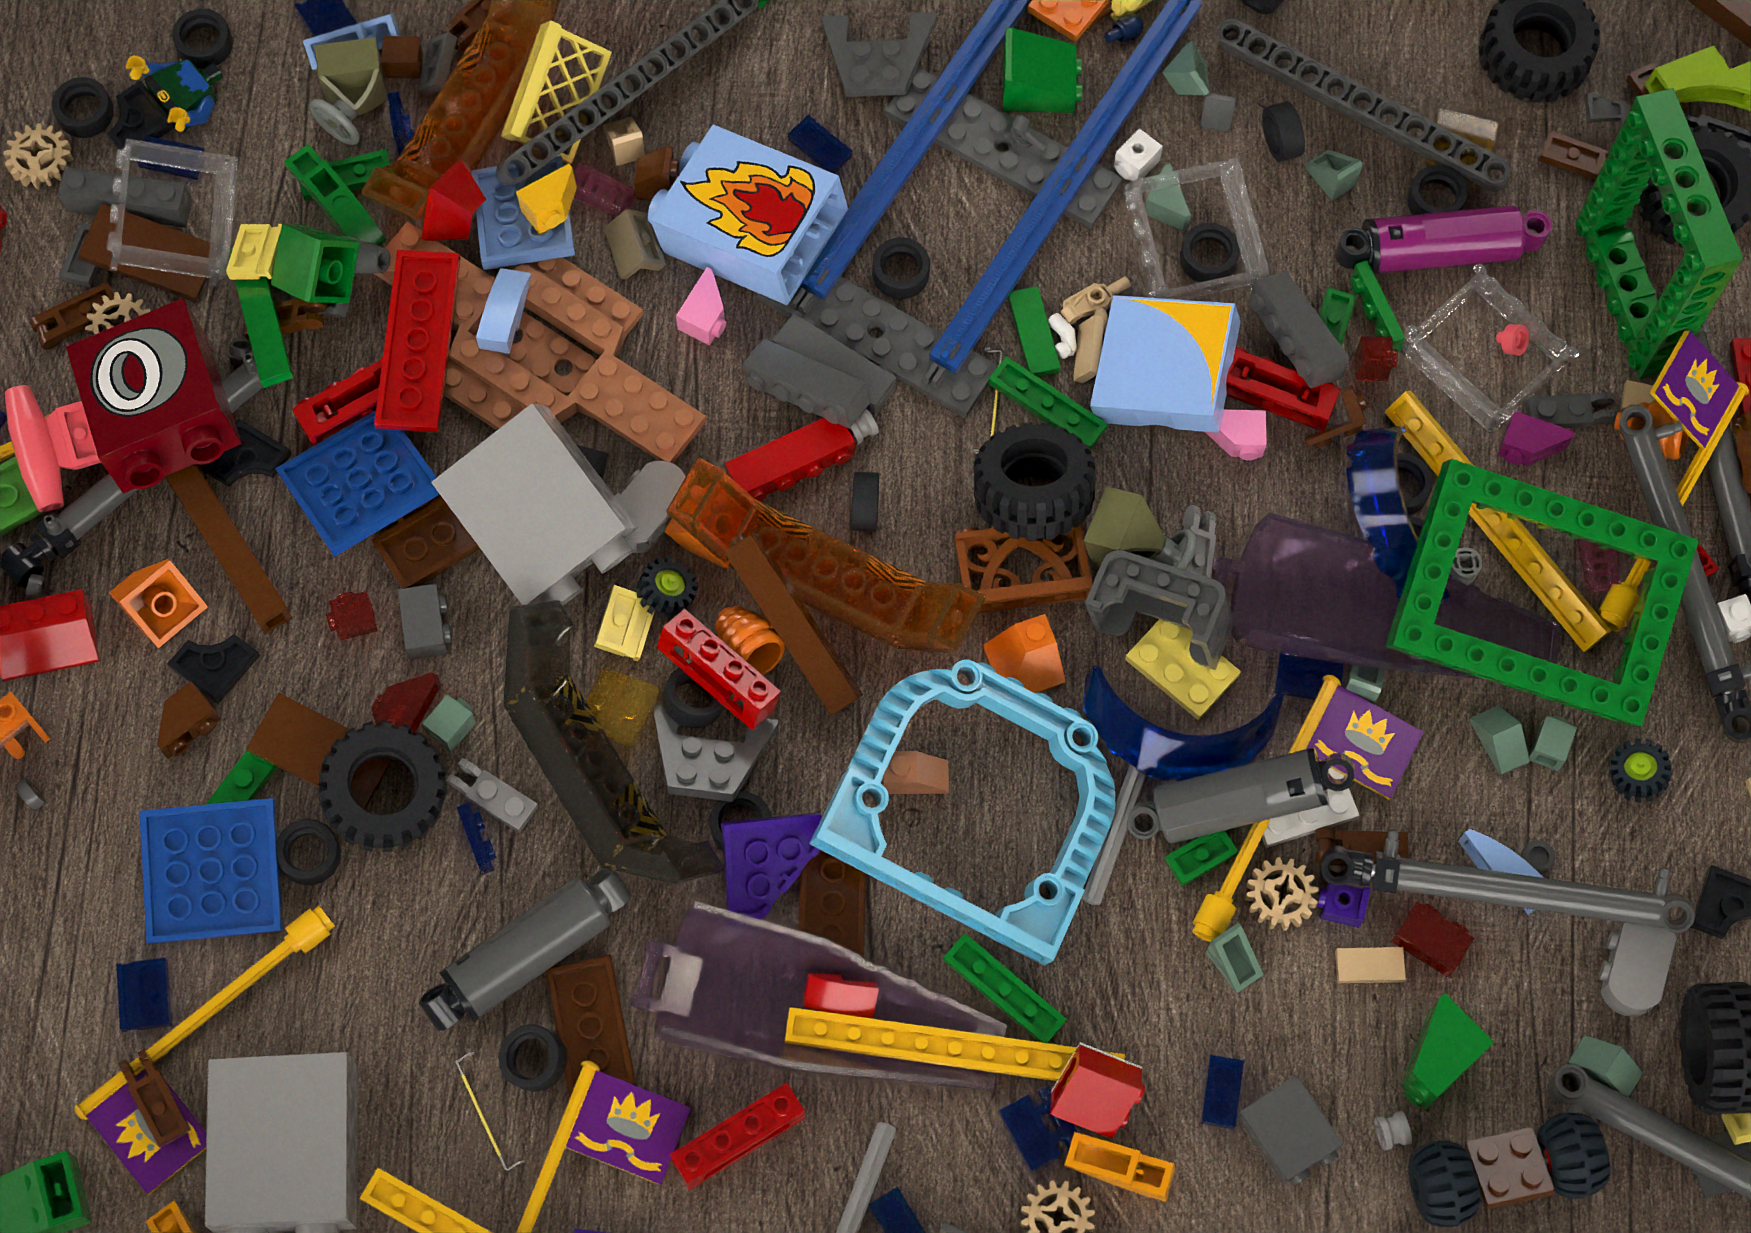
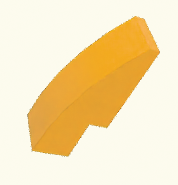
[1065,1132,1175,1202]

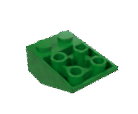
[0,1150,93,1233]

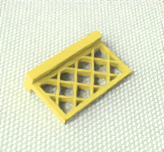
[501,21,612,164]

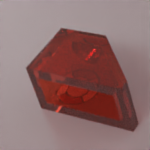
[371,672,441,733]

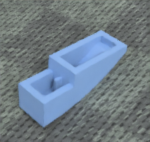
[303,12,401,70]
[476,268,532,354]
[1458,829,1544,915]

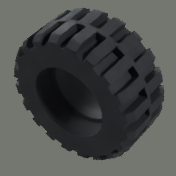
[1479,0,1600,103]
[1636,126,1751,248]
[973,422,1095,541]
[319,720,447,852]
[1679,982,1751,1115]

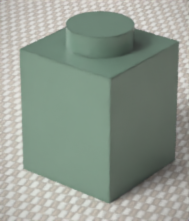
[422,694,476,752]
[1529,716,1577,771]

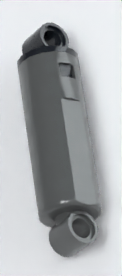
[1127,747,1355,843]
[419,867,632,1031]

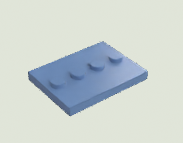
[471,156,575,270]

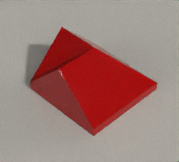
[421,160,486,241]

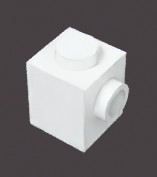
[1114,128,1163,185]
[1716,594,1751,643]

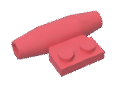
[5,385,101,512]

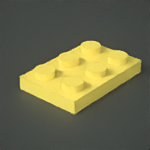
[1125,619,1241,721]

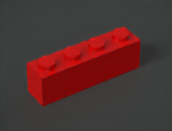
[725,418,855,505]

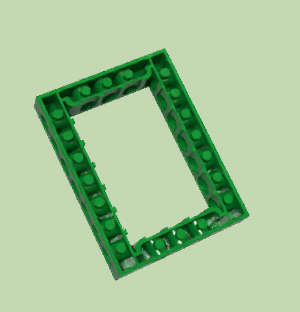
[1576,88,1743,380]
[1385,459,1699,727]

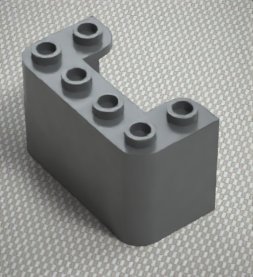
[1085,550,1234,670]

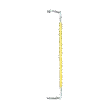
[973,348,1002,454]
[456,1052,524,1171]

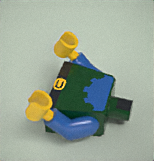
[125,55,223,133]

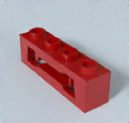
[1226,346,1341,431]
[292,356,383,447]
[656,609,781,730]
[669,1082,805,1191]

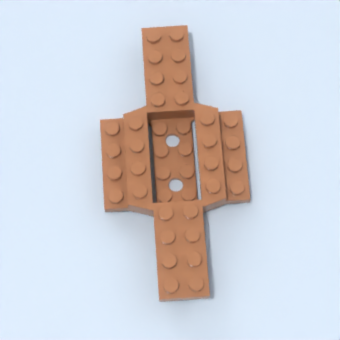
[374,221,707,463]

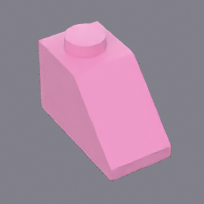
[676,267,727,346]
[1205,409,1267,460]

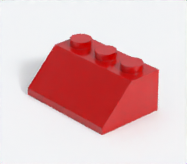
[0,589,100,681]

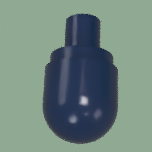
[1104,14,1143,44]

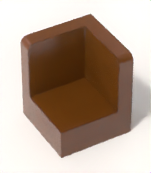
[381,36,423,78]

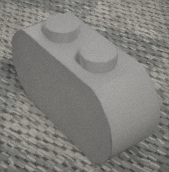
[614,461,689,553]
[1599,922,1676,1017]

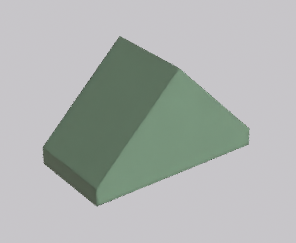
[1162,41,1210,96]
[1304,150,1363,201]
[1143,164,1191,231]
[1345,652,1386,704]
[1469,705,1530,776]
[1206,923,1264,993]
[1567,1035,1643,1097]

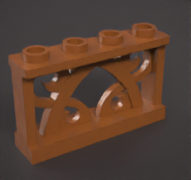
[954,523,1093,615]

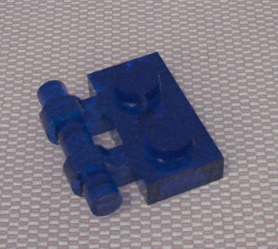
[998,1085,1078,1173]

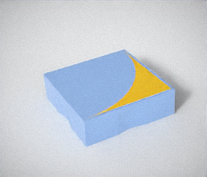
[1090,295,1241,433]

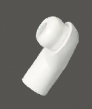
[1048,313,1077,359]

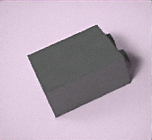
[1236,1075,1343,1186]

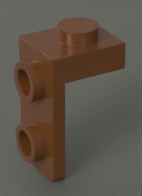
[1305,385,1368,449]

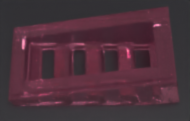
[573,162,635,216]
[1577,538,1620,593]

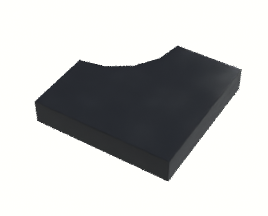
[107,80,175,160]
[201,419,292,487]
[167,634,260,704]
[1690,865,1751,939]

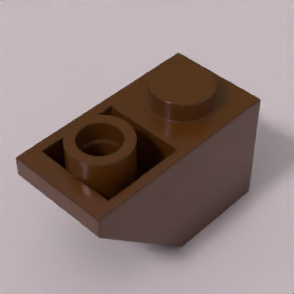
[634,146,680,201]
[157,682,221,759]

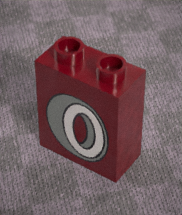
[66,298,242,494]

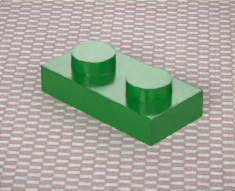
[1164,831,1239,887]

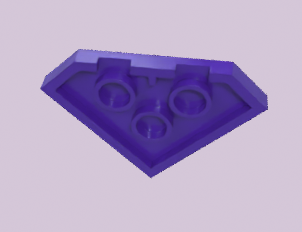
[721,812,821,923]

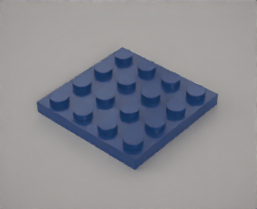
[275,410,440,557]
[139,798,283,944]

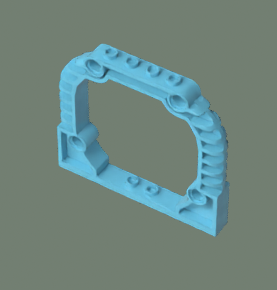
[809,659,1116,966]

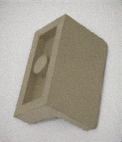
[604,209,666,280]

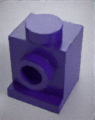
[1317,883,1370,928]

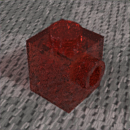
[1355,336,1398,381]
[326,591,378,641]

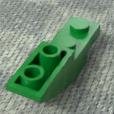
[284,144,386,246]

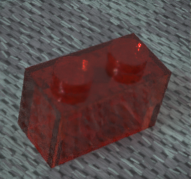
[1391,902,1474,978]

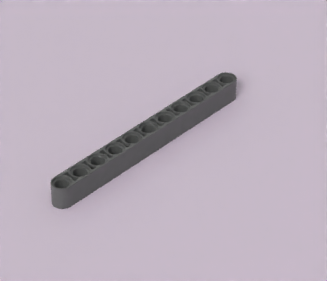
[496,0,758,186]
[1218,18,1510,192]

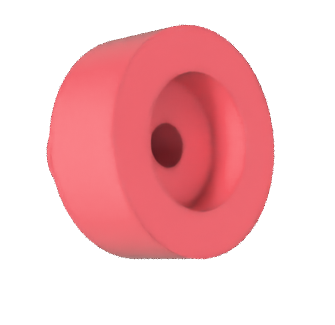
[1496,324,1529,356]

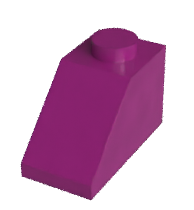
[1497,411,1575,466]

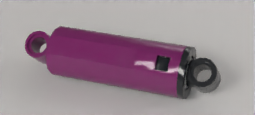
[1335,205,1552,274]

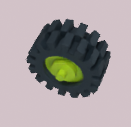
[636,556,699,619]
[1610,738,1671,803]

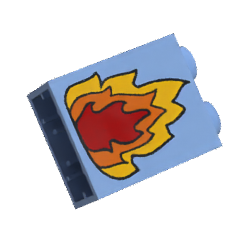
[648,125,848,305]

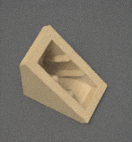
[603,117,645,166]

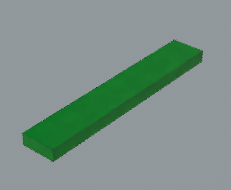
[227,248,294,388]

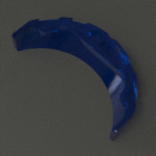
[1346,426,1450,601]
[1083,665,1284,782]

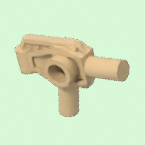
[1061,276,1131,334]

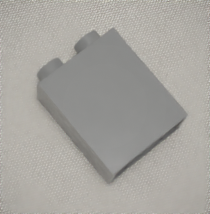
[431,403,638,612]
[205,1052,357,1233]

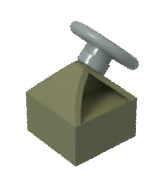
[309,37,388,145]
[1083,486,1197,570]

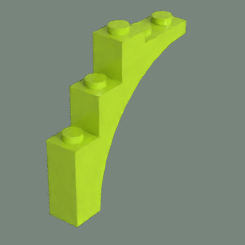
[1644,45,1751,111]

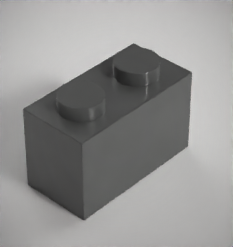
[398,584,452,660]

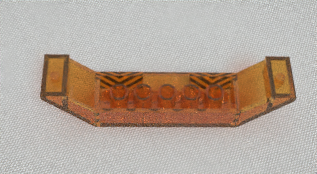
[361,0,560,220]
[666,457,986,653]

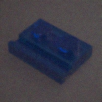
[294,0,357,37]
[387,91,415,157]
[1274,645,1345,700]
[116,958,172,1032]

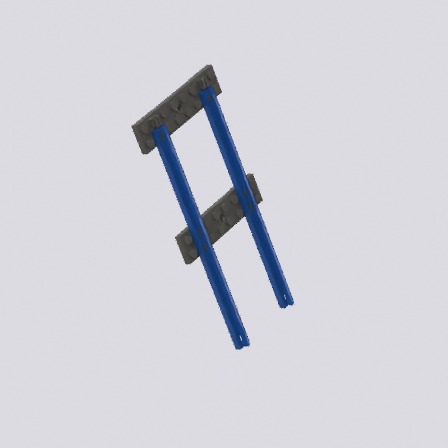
[756,0,1202,418]

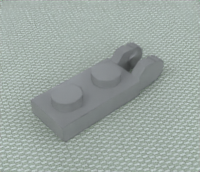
[1179,505,1216,578]
[446,758,539,833]

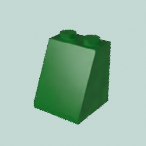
[1002,28,1082,113]
[271,224,360,303]
[1401,993,1494,1110]

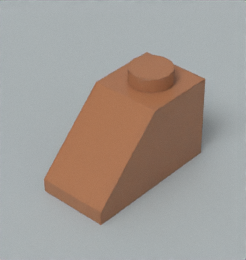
[883,751,949,794]

